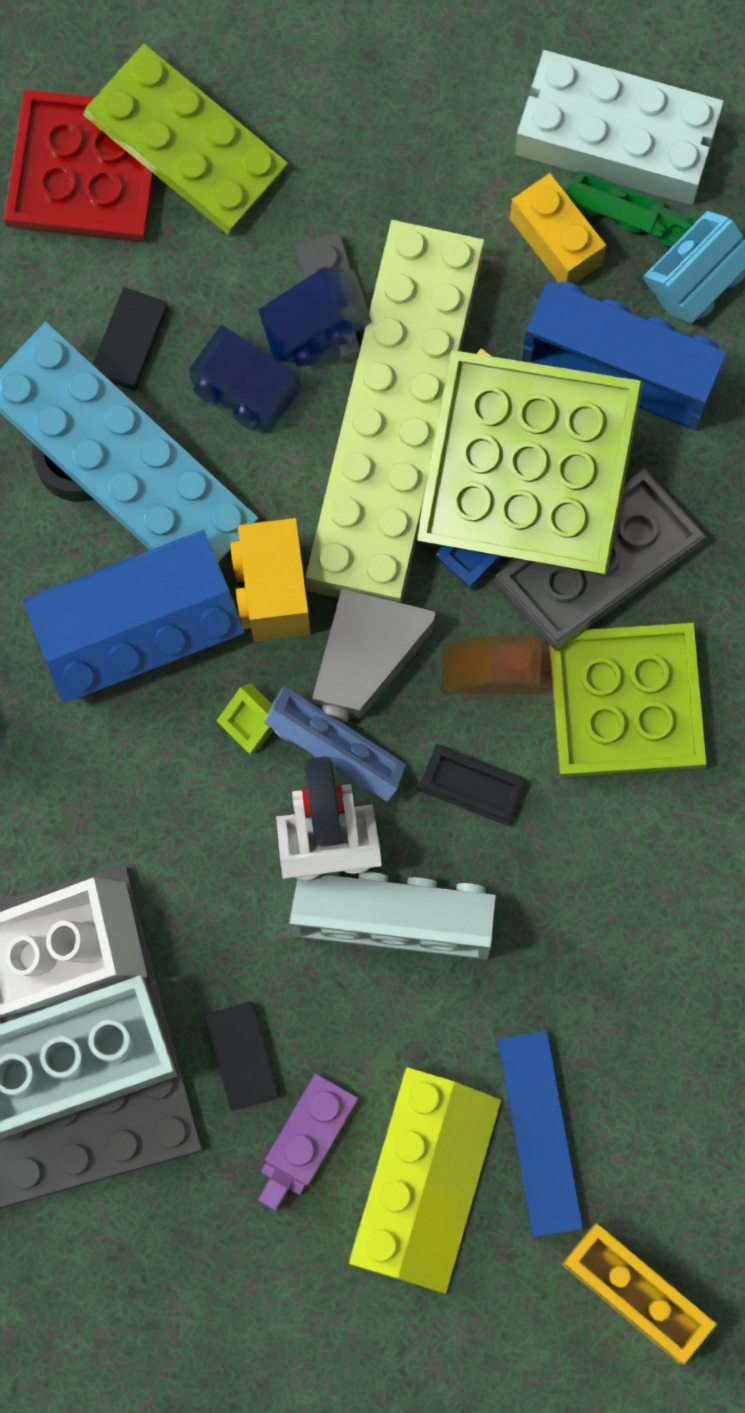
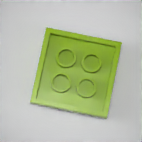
[549,623,707,778]

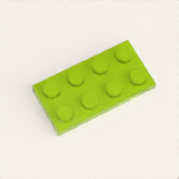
[83,43,288,235]

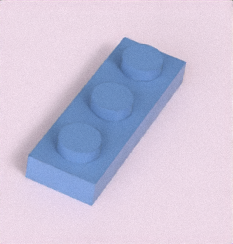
[264,686,406,802]

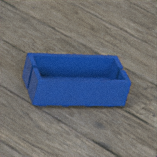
[522,280,727,431]

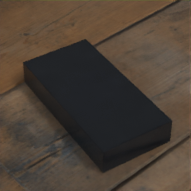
[92,287,169,391]
[418,744,527,826]
[205,1001,279,1111]

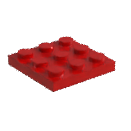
[4,89,154,242]

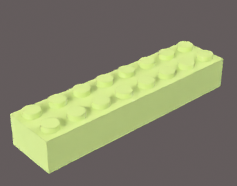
[305,220,484,603]

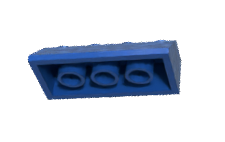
[23,529,245,704]

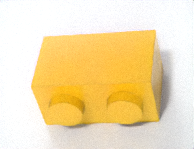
[510,173,606,284]

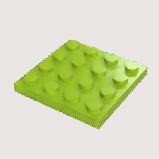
[416,350,643,575]

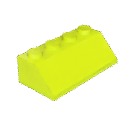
[349,1067,501,1294]

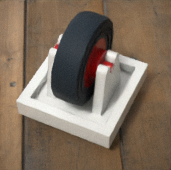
[276,756,382,880]

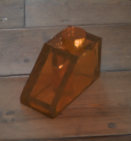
[442,635,541,696]

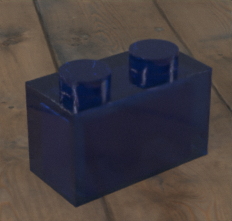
[258,267,372,367]
[189,324,301,433]

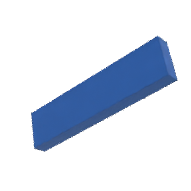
[497,1031,583,1238]

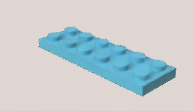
[0,321,258,562]

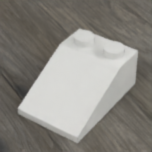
[0,878,147,1018]

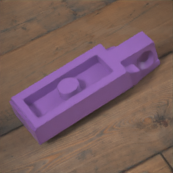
[258,1073,358,1211]

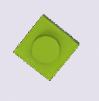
[217,683,273,754]

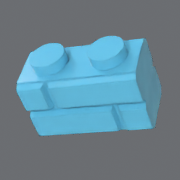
[643,211,745,323]

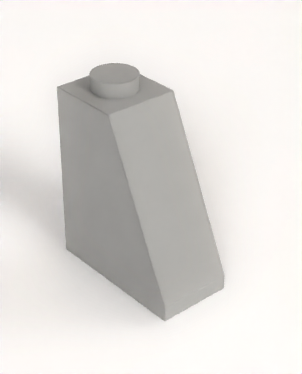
[312,589,436,723]

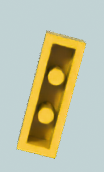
[561,1223,716,1364]

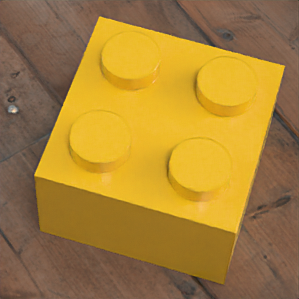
[230,518,311,642]

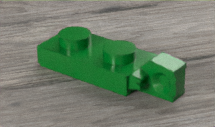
[565,170,695,247]

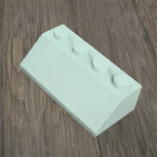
[290,871,495,960]

